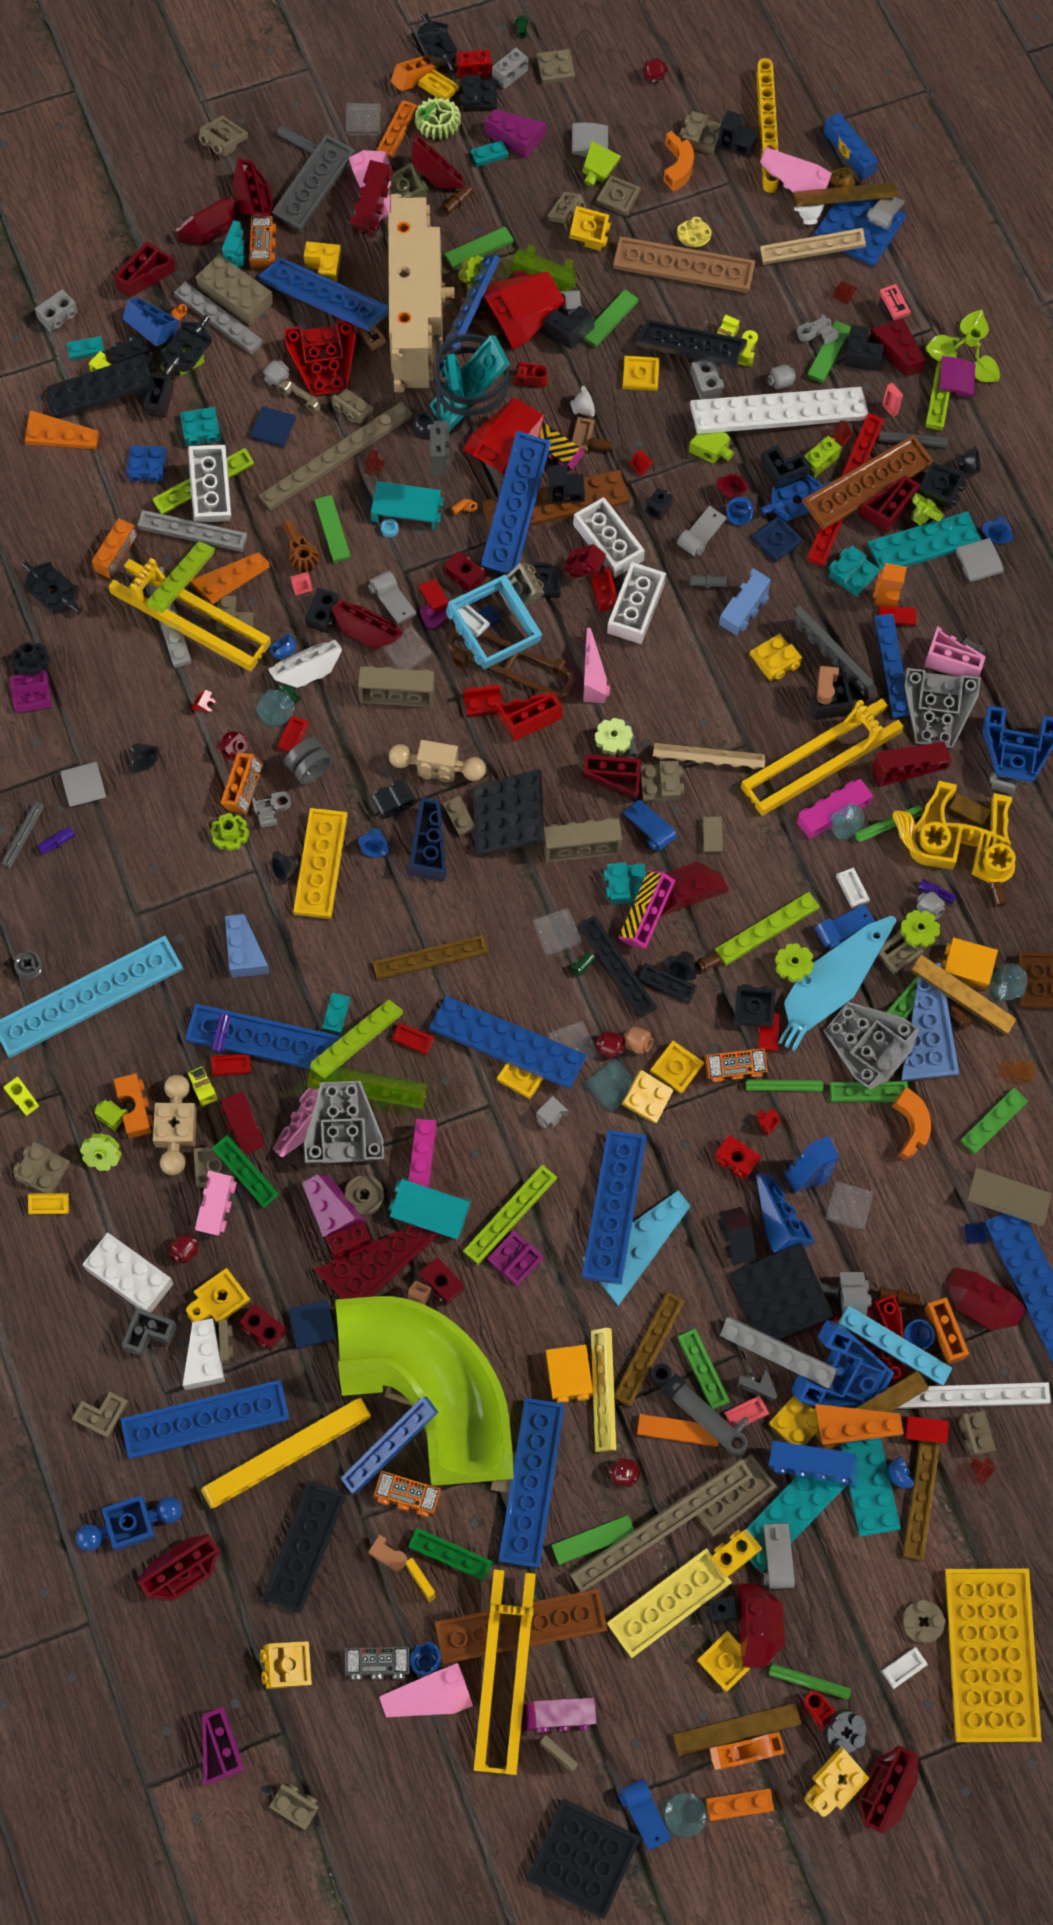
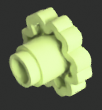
[595,718,633,755]

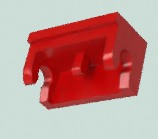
[591,567,618,612]
[904,1416,949,1444]

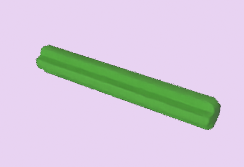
[855,805,924,842]
[746,1080,823,1092]
[769,1664,851,1700]

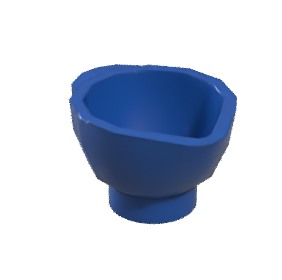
[982,517,1013,544]
[358,829,389,857]

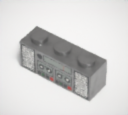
[345,1647,410,1680]

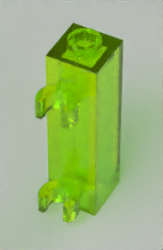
[511,244,577,292]

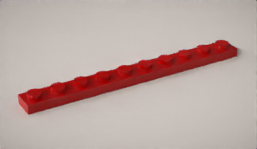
[807,413,884,567]

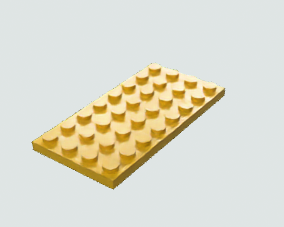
[945,1569,1041,1743]

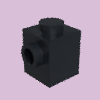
[645,487,673,521]
[705,1596,738,1624]

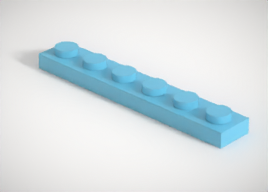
[838,1306,952,1386]

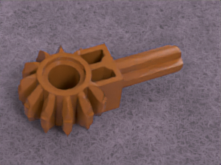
[282,519,320,572]

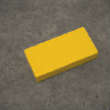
[28,1193,69,1214]

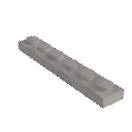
[174,281,263,355]
[137,510,247,552]
[149,567,192,668]
[720,1316,838,1388]

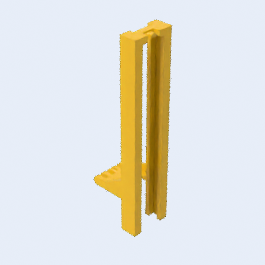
[109,558,271,672]
[741,699,904,816]
[474,1569,536,1775]

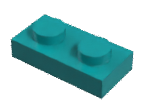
[471,140,508,167]
[67,336,105,361]
[322,993,351,1035]

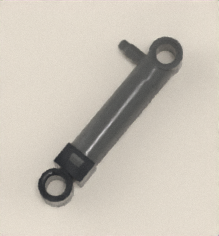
[651,1363,749,1457]

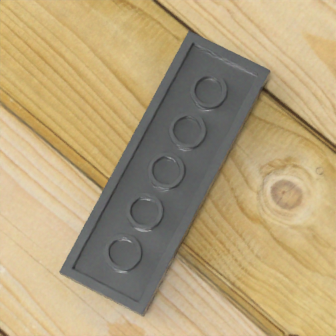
[272,134,355,232]
[794,605,874,698]

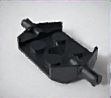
[416,13,463,73]
[160,315,212,376]
[21,560,83,615]

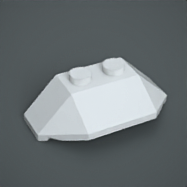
[268,640,342,688]

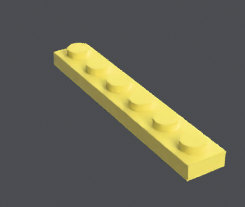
[591,1328,616,1453]

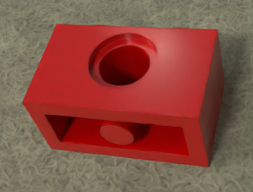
[714,1134,762,1180]

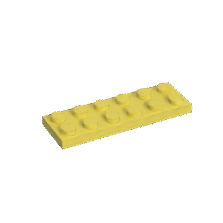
[607,1548,732,1659]

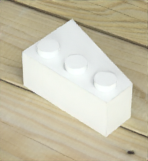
[183,1318,225,1391]

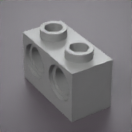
[492,48,528,89]
[35,289,78,332]
[691,360,724,400]

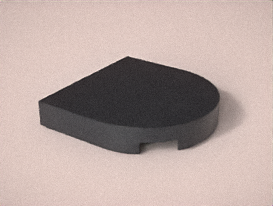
[533,562,561,598]

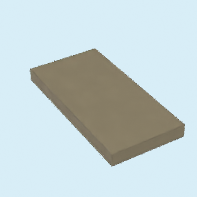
[967,1168,1052,1226]
[696,1454,777,1538]

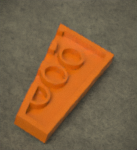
[25,410,99,450]
[190,552,270,604]
[815,1404,904,1446]

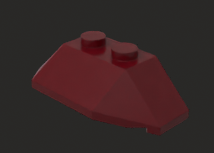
[412,132,464,188]
[232,158,274,218]
[176,197,237,246]
[332,600,404,649]
[660,861,729,917]
[946,1267,1026,1331]
[137,1534,220,1600]
[738,1583,785,1668]
[858,1745,918,1834]

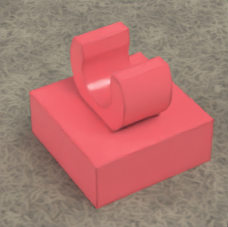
[290,572,313,596]

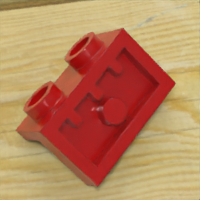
[463,684,502,718]

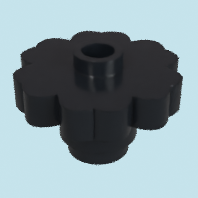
[11,642,50,676]

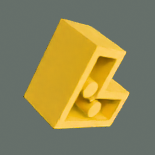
[304,241,342,282]

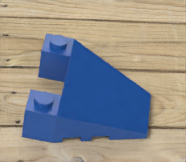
[982,705,1053,783]
[791,1320,894,1408]

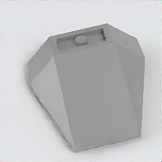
[904,668,981,749]
[824,1002,919,1089]
[304,1081,384,1163]

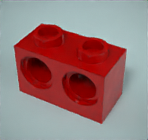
[456,50,492,79]

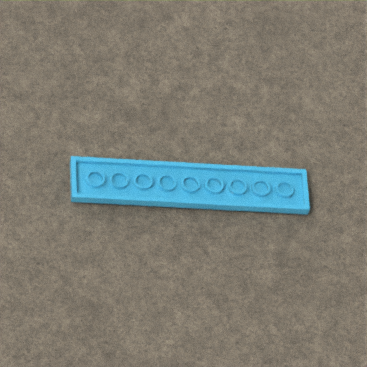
[0,936,183,1058]

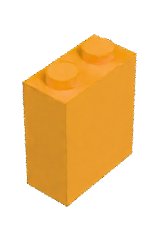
[941,937,998,991]
[545,1345,593,1404]

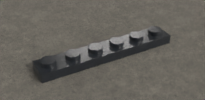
[578,915,657,1019]

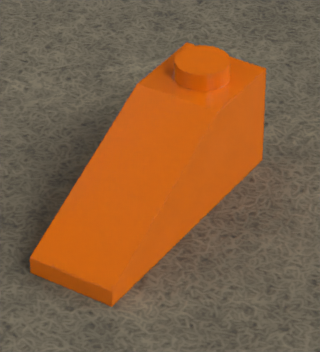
[390,55,439,91]

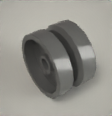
[284,737,333,785]

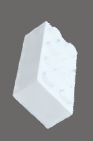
[188,445,231,523]
[573,497,645,578]
[607,562,666,644]
[83,1233,174,1313]

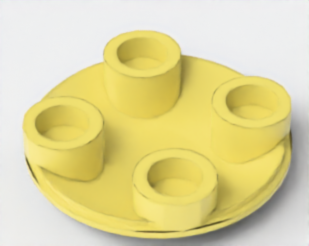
[677,217,712,247]

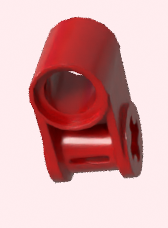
[513,362,548,388]
[803,1691,836,1732]

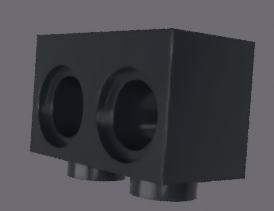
[305,587,339,633]

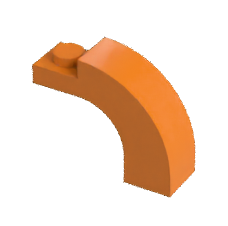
[664,131,694,192]
[892,1087,931,1160]
[709,1732,785,1770]

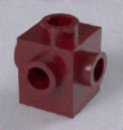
[216,731,250,761]

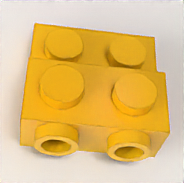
[569,206,611,251]
[750,634,802,682]
[260,1642,312,1689]

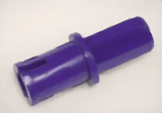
[38,826,75,854]
[918,878,956,904]
[210,1013,231,1053]

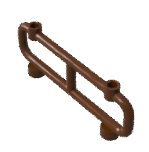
[447,627,576,699]

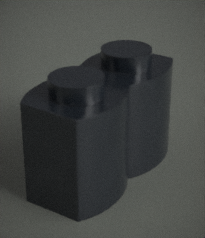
[372,780,416,820]

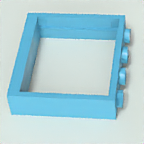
[446,575,543,670]

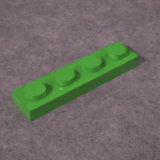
[960,1088,1028,1155]

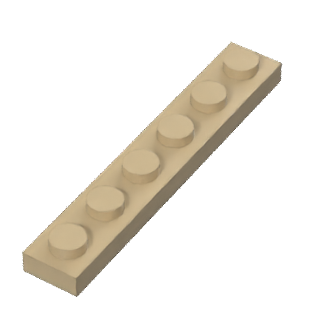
[760,228,866,265]
[653,743,765,769]

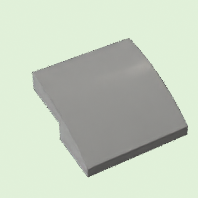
[572,123,608,157]
[956,538,1004,582]
[60,762,107,807]

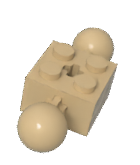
[389,740,486,782]
[153,1075,197,1175]

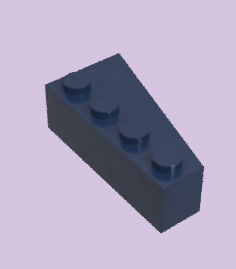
[407,797,447,881]

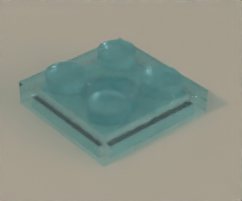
[586,1059,634,1113]

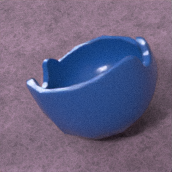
[726,496,753,526]
[269,633,297,660]
[903,1319,936,1350]
[888,1456,914,1489]
[409,1641,441,1676]

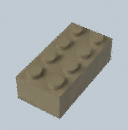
[196,254,273,326]
[358,666,435,708]
[543,818,622,863]

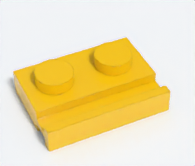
[418,69,460,100]

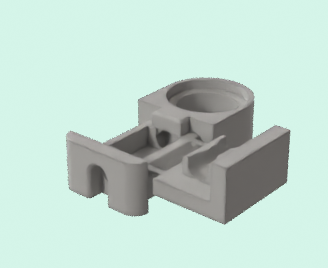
[797,314,839,345]
[252,792,291,828]

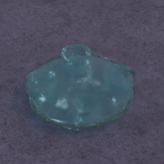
[257,689,294,726]
[831,803,865,840]
[990,964,1027,1000]
[664,1793,707,1838]

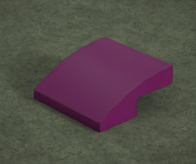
[939,356,976,397]
[10,671,52,713]
[486,1230,544,1286]

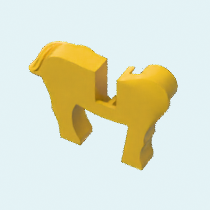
[892,781,1016,883]

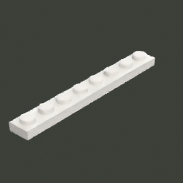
[886,1382,1051,1409]

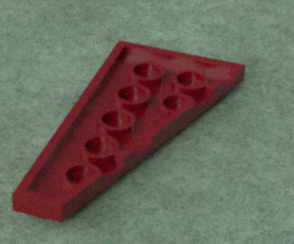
[314,1224,440,1299]

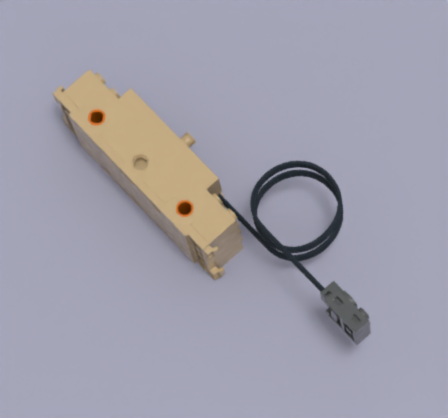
[388,193,509,476]

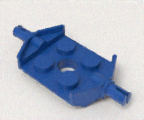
[760,475,833,521]

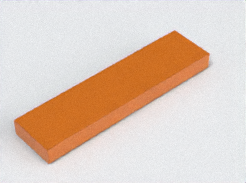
[376,100,418,160]
[637,1414,719,1447]

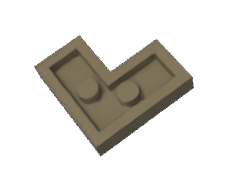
[216,596,254,632]
[72,1392,128,1439]

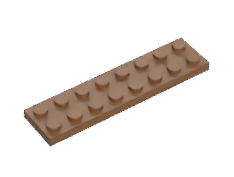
[613,236,755,293]

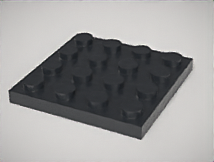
[473,769,545,857]
[728,1243,834,1341]
[526,1798,641,1920]

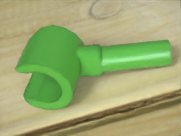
[418,102,437,121]

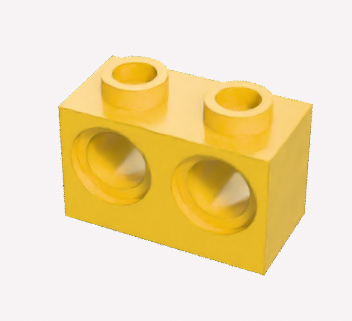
[711,1529,762,1577]

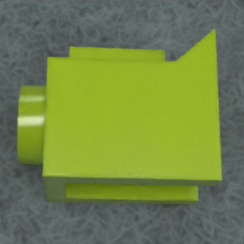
[94,1100,129,1131]

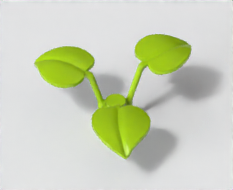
[926,310,1000,383]

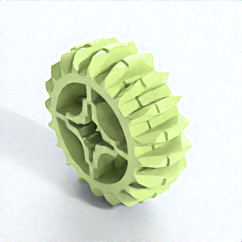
[415,96,461,141]

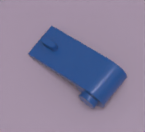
[623,799,677,851]
[815,904,875,950]
[618,1778,672,1851]

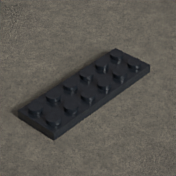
[636,320,747,367]
[47,354,152,419]
[262,1480,347,1614]

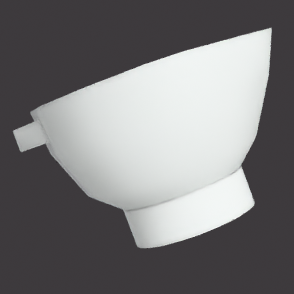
[794,204,824,224]
[571,386,595,417]

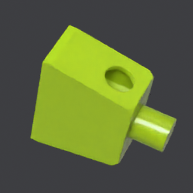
[582,141,621,187]
[689,432,734,463]

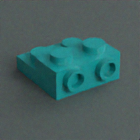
[222,220,245,269]
[441,354,464,397]
[180,407,221,446]
[829,546,880,597]
[604,862,646,905]

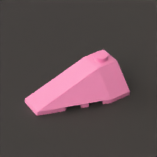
[760,147,832,193]
[349,150,391,221]
[583,628,610,703]
[272,1081,320,1157]
[379,1663,473,1717]

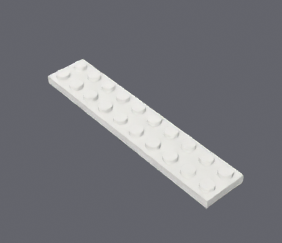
[690,387,868,434]

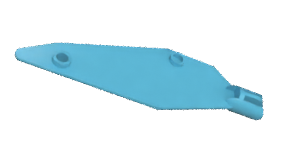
[778,916,896,1052]

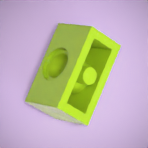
[805,436,841,479]

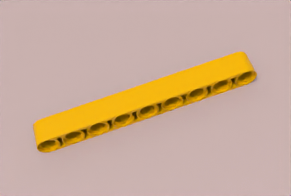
[756,58,779,193]
[201,1398,371,1509]

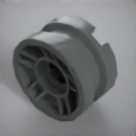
[14,950,43,980]

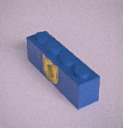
[823,112,878,180]

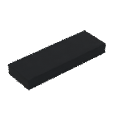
[638,963,697,1004]

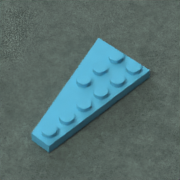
[583,1190,690,1307]

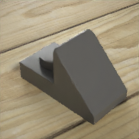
[737,1369,777,1403]

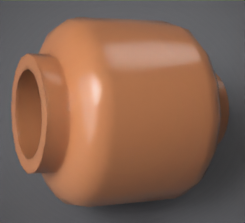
[623,1026,653,1054]

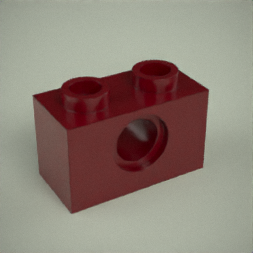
[444,551,485,592]
[420,1257,465,1306]

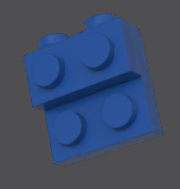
[127,445,167,482]

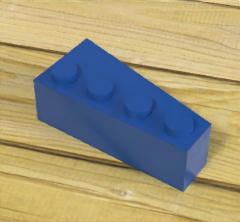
[784,1136,839,1194]
[769,1441,859,1486]

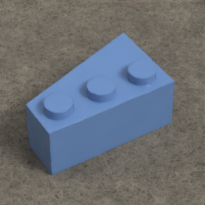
[719,568,771,636]
[225,914,270,978]

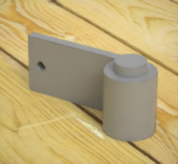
[867,197,905,230]
[677,506,727,557]
[368,570,416,624]
[763,1523,795,1590]

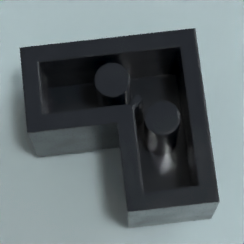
[717,110,758,158]
[543,306,595,350]
[844,325,884,371]
[135,373,174,418]
[760,445,810,490]
[547,465,585,504]
[810,672,853,719]
[717,1207,756,1265]

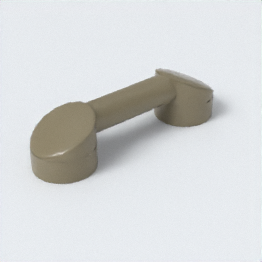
[277,381,320,414]

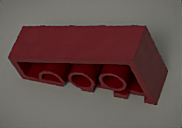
[872,741,952,787]

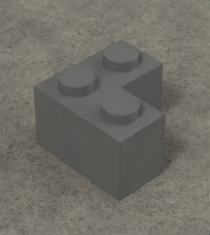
[121,1308,177,1357]

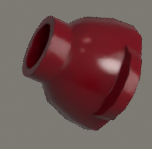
[716,474,749,500]

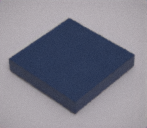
[250,406,296,448]
[752,516,803,563]
[288,1300,336,1349]

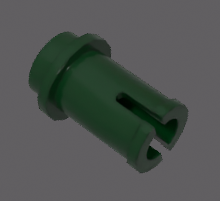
[515,15,528,39]
[278,683,301,705]
[572,951,596,976]

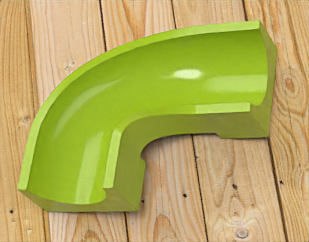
[335,1296,514,1486]

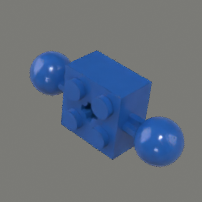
[76,1495,183,1552]

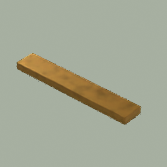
[793,182,898,206]
[372,935,489,981]
[910,955,1016,1036]
[614,1291,685,1408]
[815,1371,929,1449]
[902,1440,940,1561]
[673,1703,801,1756]

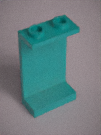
[371,481,444,530]
[389,1177,472,1240]

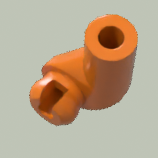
[170,304,187,329]
[450,499,478,515]

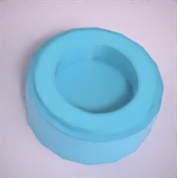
[381,519,399,538]

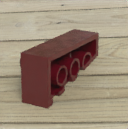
[349,160,394,236]

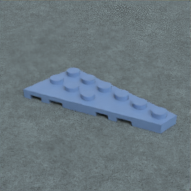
[901,963,959,1081]

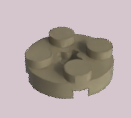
[345,1176,384,1217]
[902,1600,945,1644]

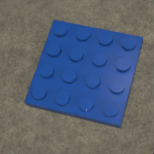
[814,199,907,267]

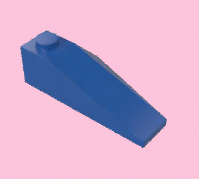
[756,1173,816,1253]

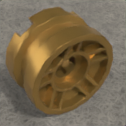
[829,168,855,188]

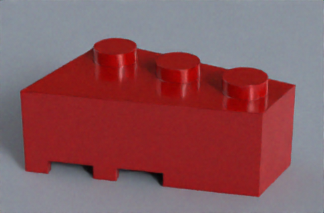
[495,693,563,742]

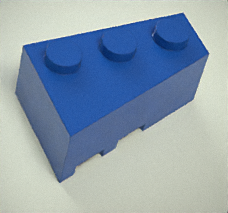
[123,297,180,346]

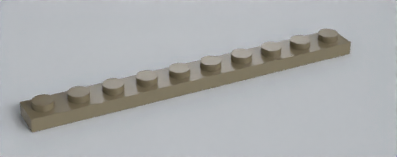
[259,401,413,511]
[569,1458,753,1592]

